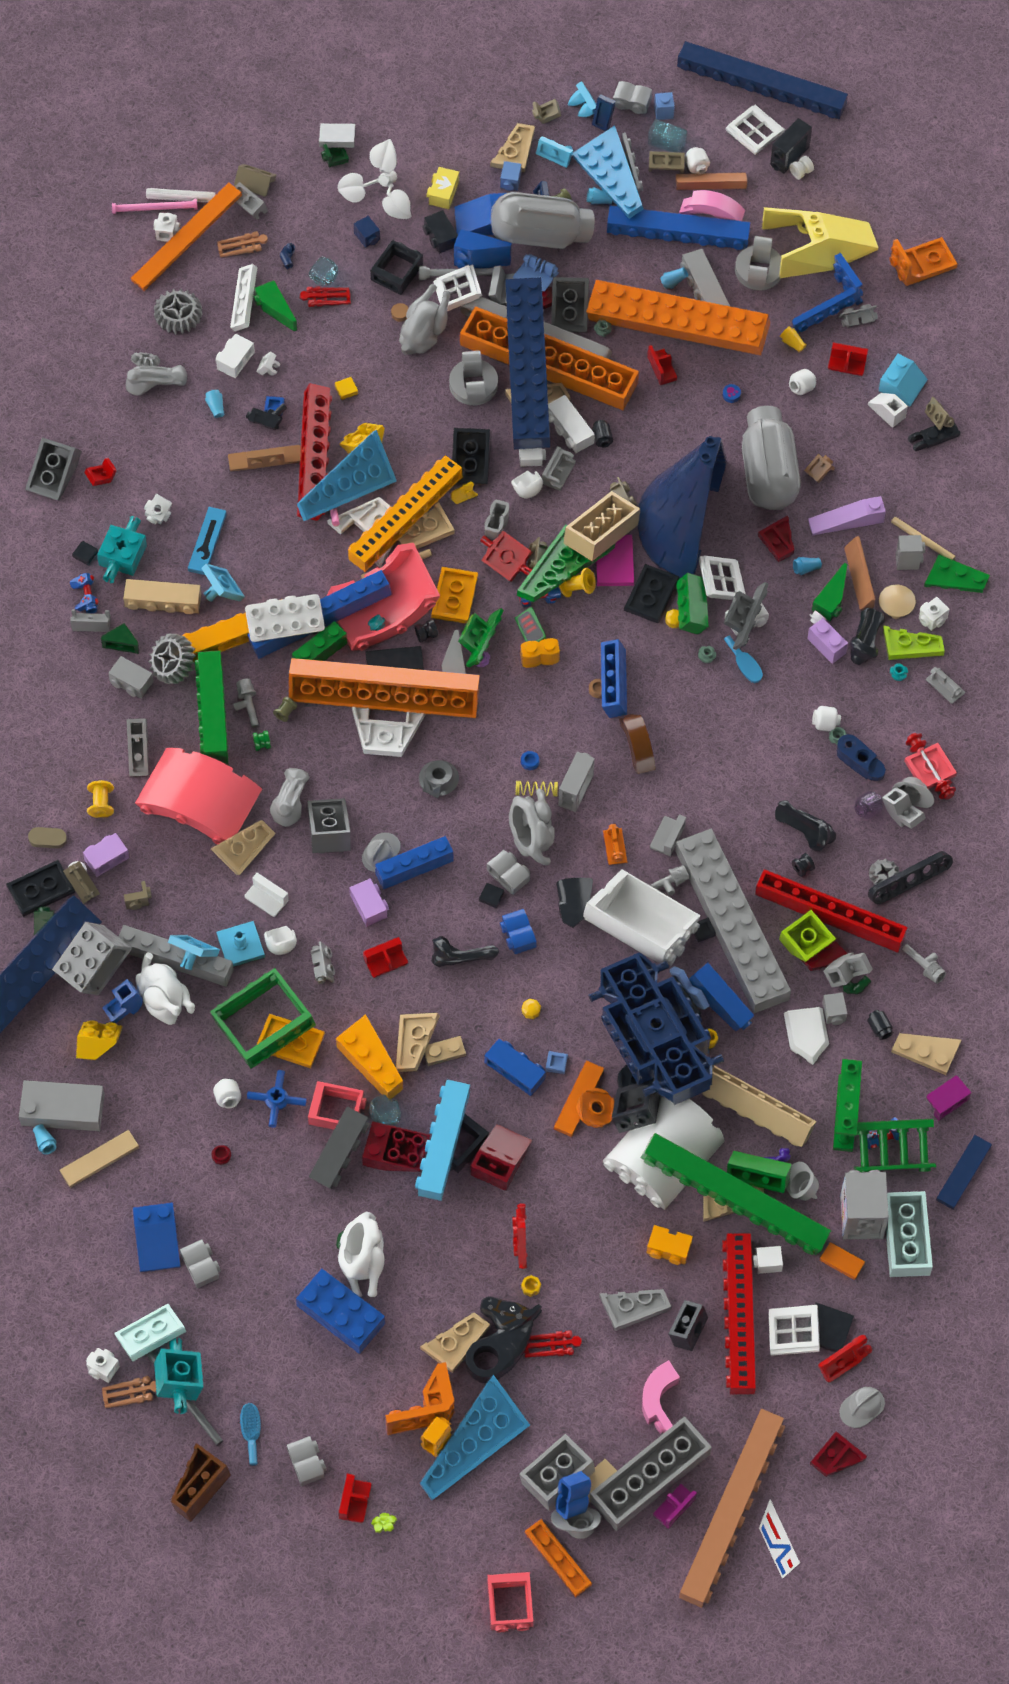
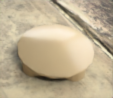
[878,585,916,619]

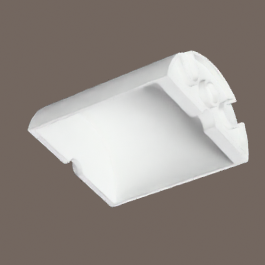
[583,870,700,966]
[603,1095,724,1210]

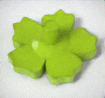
[371,1513,397,1533]

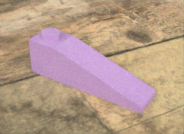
[808,496,886,536]

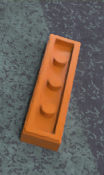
[554,1060,604,1137]
[525,1519,592,1598]

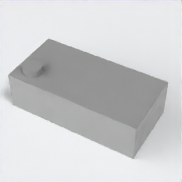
[19,1080,105,1131]

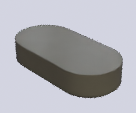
[28,827,67,849]

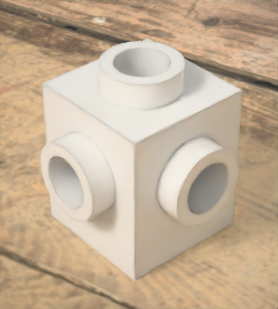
[154,213,180,242]
[144,494,172,525]
[919,597,949,631]
[86,1348,120,1383]

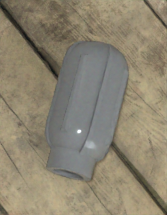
[491,192,595,249]
[742,406,801,510]

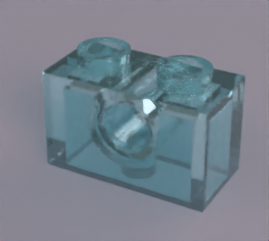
[648,119,687,153]

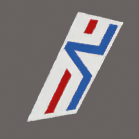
[759,1500,800,1579]

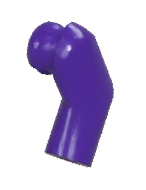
[764,1148,791,1163]

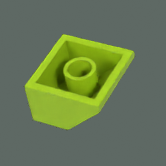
[779,910,836,962]

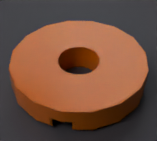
[576,1088,615,1128]

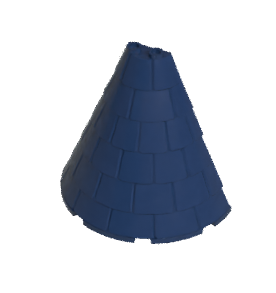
[637,436,727,579]

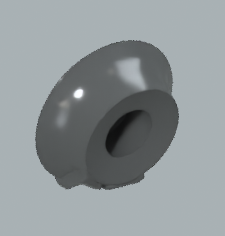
[419,760,459,798]

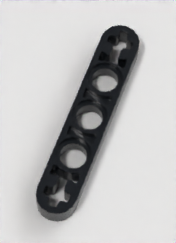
[868,851,953,904]

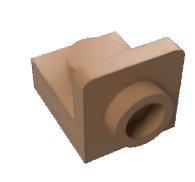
[804,454,835,483]

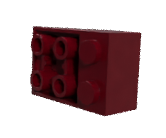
[362,1121,430,1172]
[471,1124,532,1191]

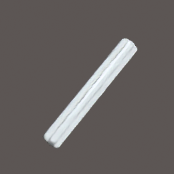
[146,188,216,202]

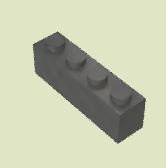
[309,1106,371,1189]

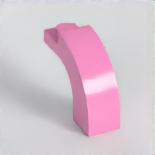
[679,190,745,221]
[642,1360,680,1434]

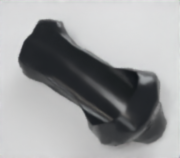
[850,608,885,665]
[775,800,836,852]
[431,936,499,967]

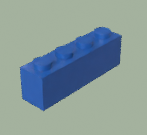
[601,639,627,718]
[375,836,454,890]

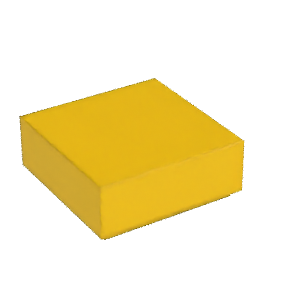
[335,377,358,400]

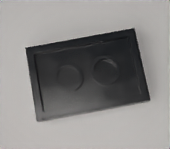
[624,564,679,623]
[365,646,424,670]
[6,860,75,917]

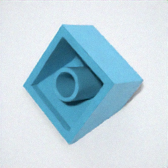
[879,354,928,406]

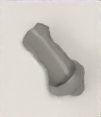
[126,365,187,396]
[270,768,310,827]

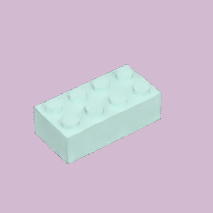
[886,1191,932,1277]

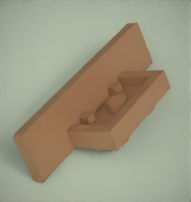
[228,445,301,472]

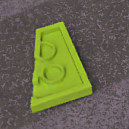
[883,626,945,660]

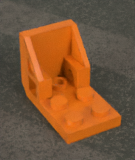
[385,1362,455,1435]

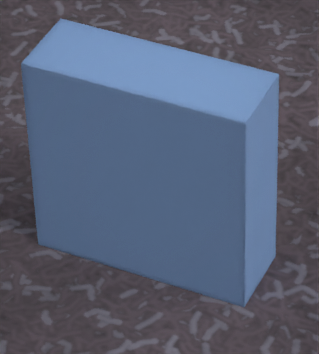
[545,1051,568,1074]

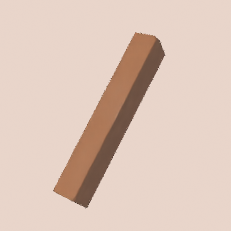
[676,173,747,190]
[844,536,875,610]

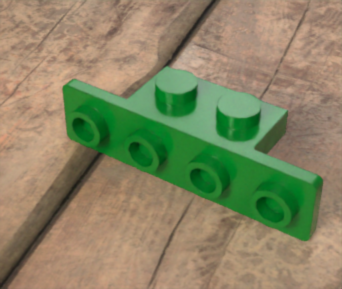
[458,608,504,668]

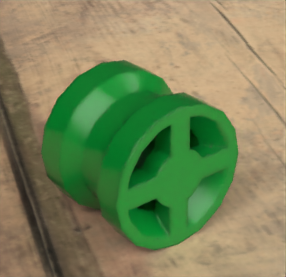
[252,730,271,751]

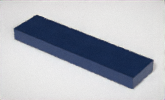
[936,1135,992,1210]

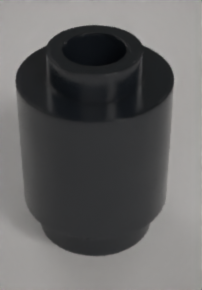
[592,420,613,448]
[867,1010,894,1040]

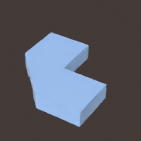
[670,966,709,1010]

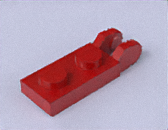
[818,1335,873,1383]

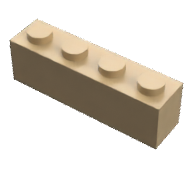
[123,579,201,614]

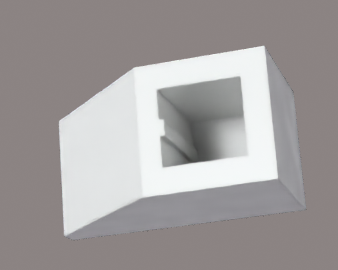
[868,393,908,428]

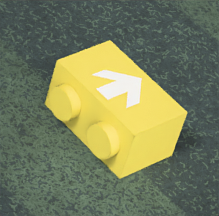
[427,167,459,209]

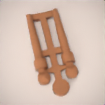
[217,231,268,257]
[102,1376,156,1408]

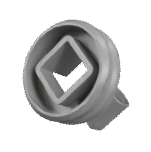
[735,236,781,290]
[449,350,498,405]

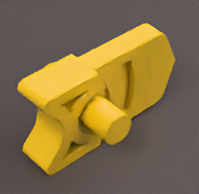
[451,481,478,504]

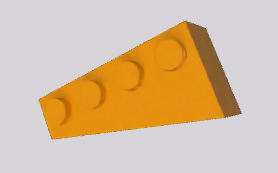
[336,1014,403,1101]

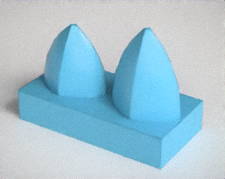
[568,81,596,117]
[536,136,573,168]

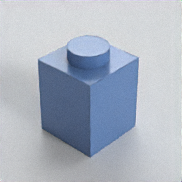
[654,92,674,120]
[500,161,521,191]

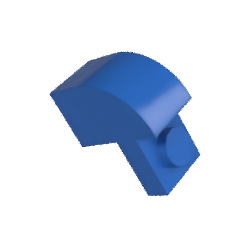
[102,979,143,1023]

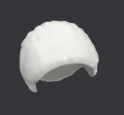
[511,471,543,499]
[264,926,297,955]

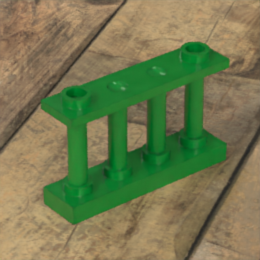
[833,1059,862,1152]
[854,1119,936,1173]

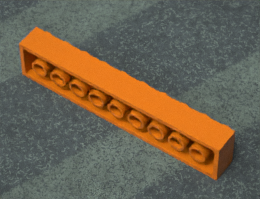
[586,280,770,356]
[460,306,639,411]
[289,658,480,718]

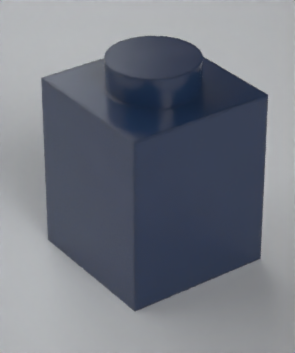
[353,215,380,248]

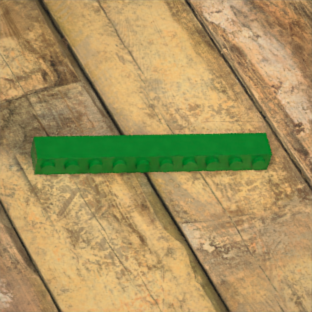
[640,1133,831,1255]

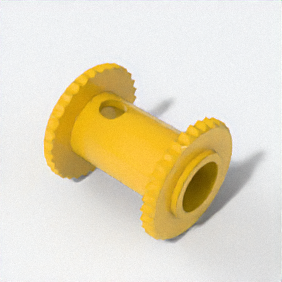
[559,568,596,597]
[87,780,114,818]

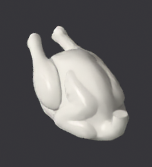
[135,952,195,1025]
[338,1212,385,1298]

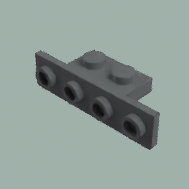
[723,582,769,650]

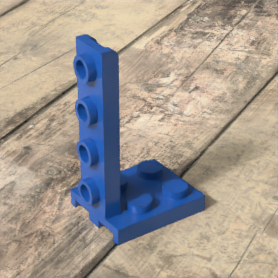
[792,253,863,333]

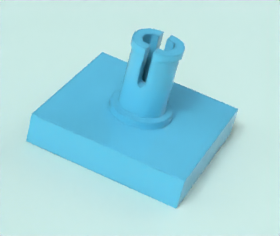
[201,564,245,602]
[216,921,265,967]
[168,935,220,970]

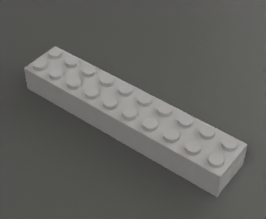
[675,828,791,1013]

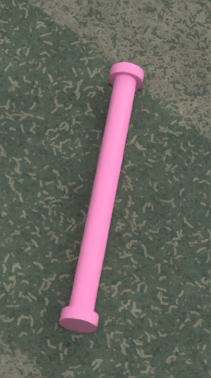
[112,199,198,214]

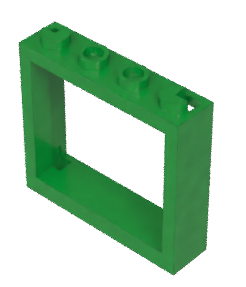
[210,968,316,1069]

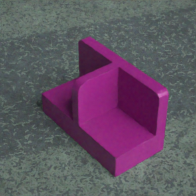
[926,1075,972,1121]
[653,1484,697,1529]

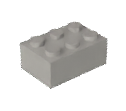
[520,1434,595,1512]

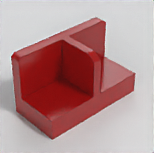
[828,342,868,376]
[647,345,677,385]
[363,937,408,978]
[339,1474,371,1523]

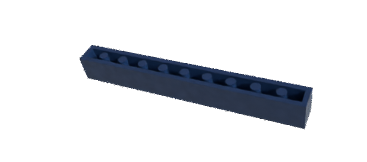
[677,41,848,120]

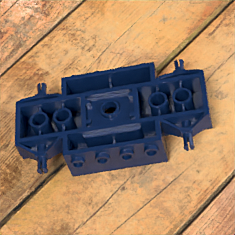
[588,952,724,1105]

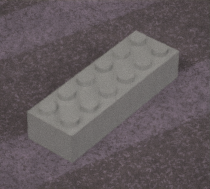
[590,1417,712,1531]

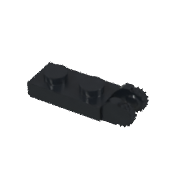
[908,422,961,452]

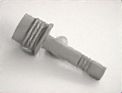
[234,679,259,728]
[650,865,690,895]
[902,944,946,984]

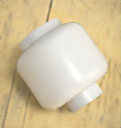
[684,147,710,174]
[789,369,816,395]
[812,706,841,732]
[213,1079,241,1109]

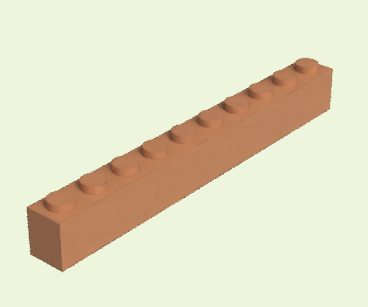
[679,1409,786,1608]

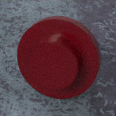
[211,1145,231,1165]

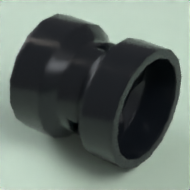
[414,619,438,643]

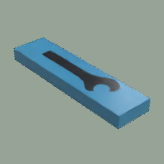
[188,507,227,575]

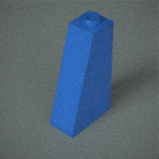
[689,963,754,1031]

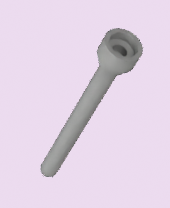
[419,266,504,280]

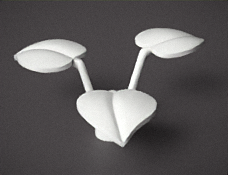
[338,139,412,219]

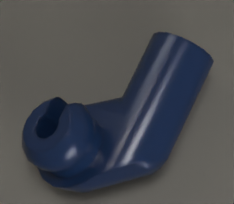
[280,243,296,269]

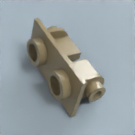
[925,396,954,430]
[610,477,638,506]
[527,537,548,573]
[63,861,100,904]

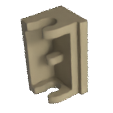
[649,151,685,173]

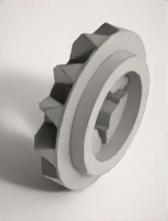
[131,352,160,366]
[869,858,899,887]

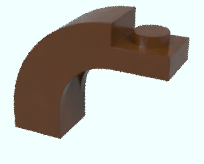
[619,714,656,774]

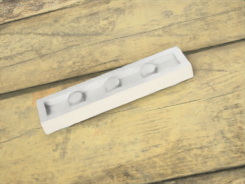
[230,264,257,331]

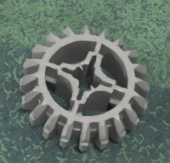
[154,288,202,335]
[148,633,196,684]

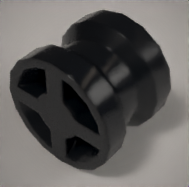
[792,853,815,877]

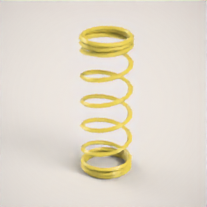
[516,781,558,797]

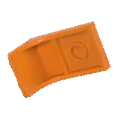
[889,237,958,286]

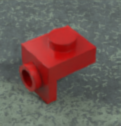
[84,458,117,486]

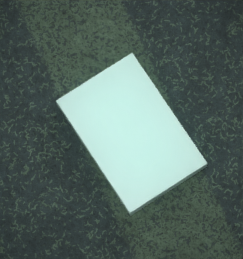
[115,1304,186,1362]

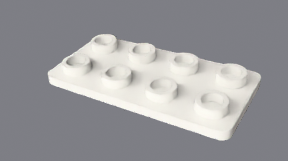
[245,594,325,642]

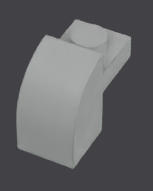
[882,787,926,829]
[824,952,873,987]

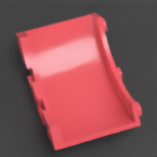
[327,543,440,651]
[135,748,262,845]

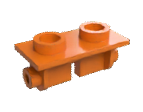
[603,824,628,865]

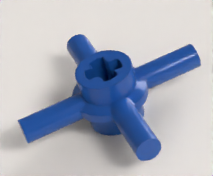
[247,1070,307,1128]

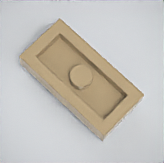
[424,1036,466,1066]

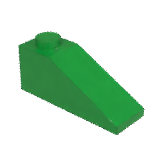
[253,280,297,331]
[812,563,848,621]

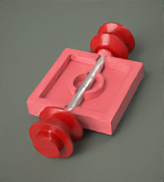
[904,733,957,800]

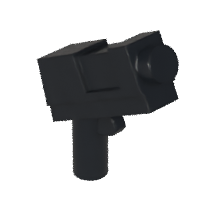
[246,403,287,430]

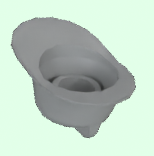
[892,777,934,808]
[362,833,400,872]
[786,1162,819,1201]
[839,1387,885,1428]
[551,1507,601,1539]

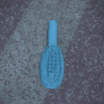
[724,635,763,683]
[240,1403,261,1466]

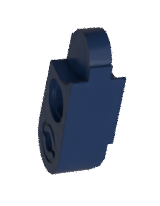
[836,734,886,781]

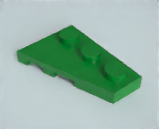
[924,555,990,593]

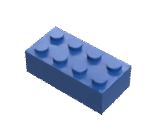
[296,1269,385,1354]

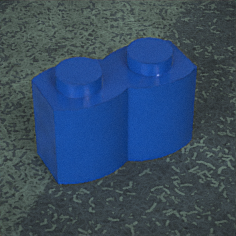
[499,909,537,954]
[556,1471,592,1520]

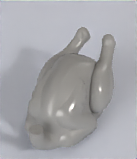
[399,284,451,355]
[509,788,555,865]

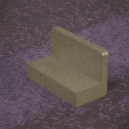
[234,164,276,196]

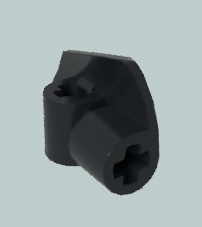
[556,878,593,928]

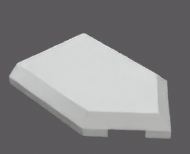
[784,1007,829,1065]

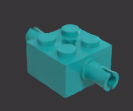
[97,516,147,583]
[154,1338,203,1414]

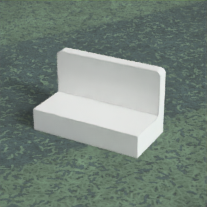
[244,873,289,917]

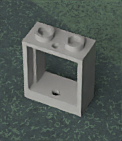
[558,752,595,812]

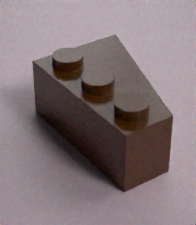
[171,1443,231,1522]

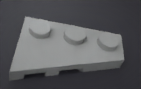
[599,1289,671,1331]

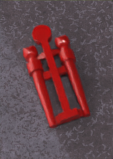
[299,286,351,307]
[525,1330,582,1357]

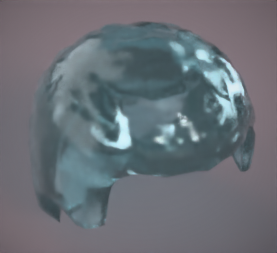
[309,257,338,287]
[369,1095,402,1126]

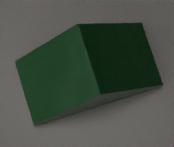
[101,623,140,654]

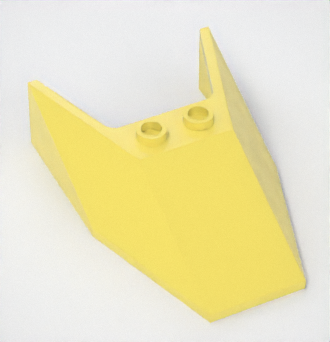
[762,208,878,278]

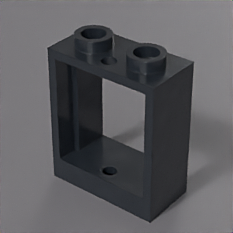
[770,118,812,174]
[370,240,423,295]
[612,1079,661,1133]
[430,1114,489,1173]

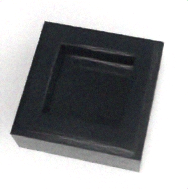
[72,540,98,565]
[479,883,504,908]
[694,917,716,942]

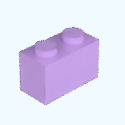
[807,618,848,664]
[83,833,129,877]
[349,878,389,927]

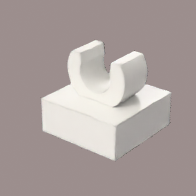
[256,351,280,376]

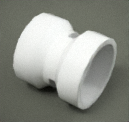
[790,156,814,179]

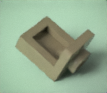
[532,99,561,124]
[124,881,152,910]

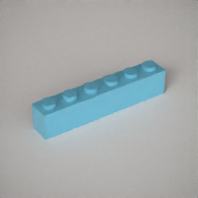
[415,1080,470,1201]

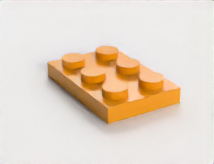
[431,567,478,624]
[257,1013,325,1069]

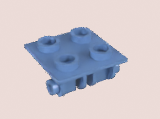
[513,254,559,292]

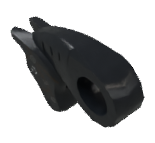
[466,1296,542,1383]

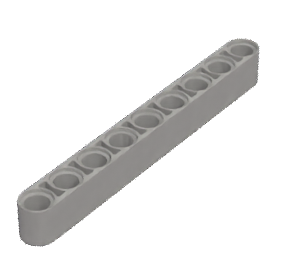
[460,296,612,359]

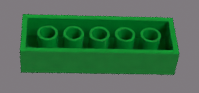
[195,651,229,766]

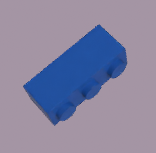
[484,1039,546,1096]

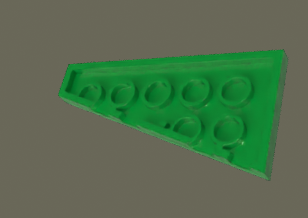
[517,524,615,602]

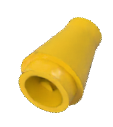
[780,326,806,353]

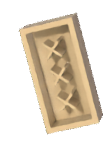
[564,491,640,561]

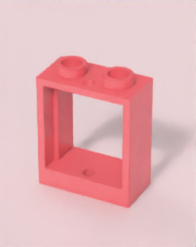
[308,1081,367,1130]
[488,1572,533,1633]

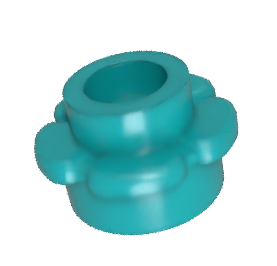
[368,615,385,631]
[890,663,908,681]

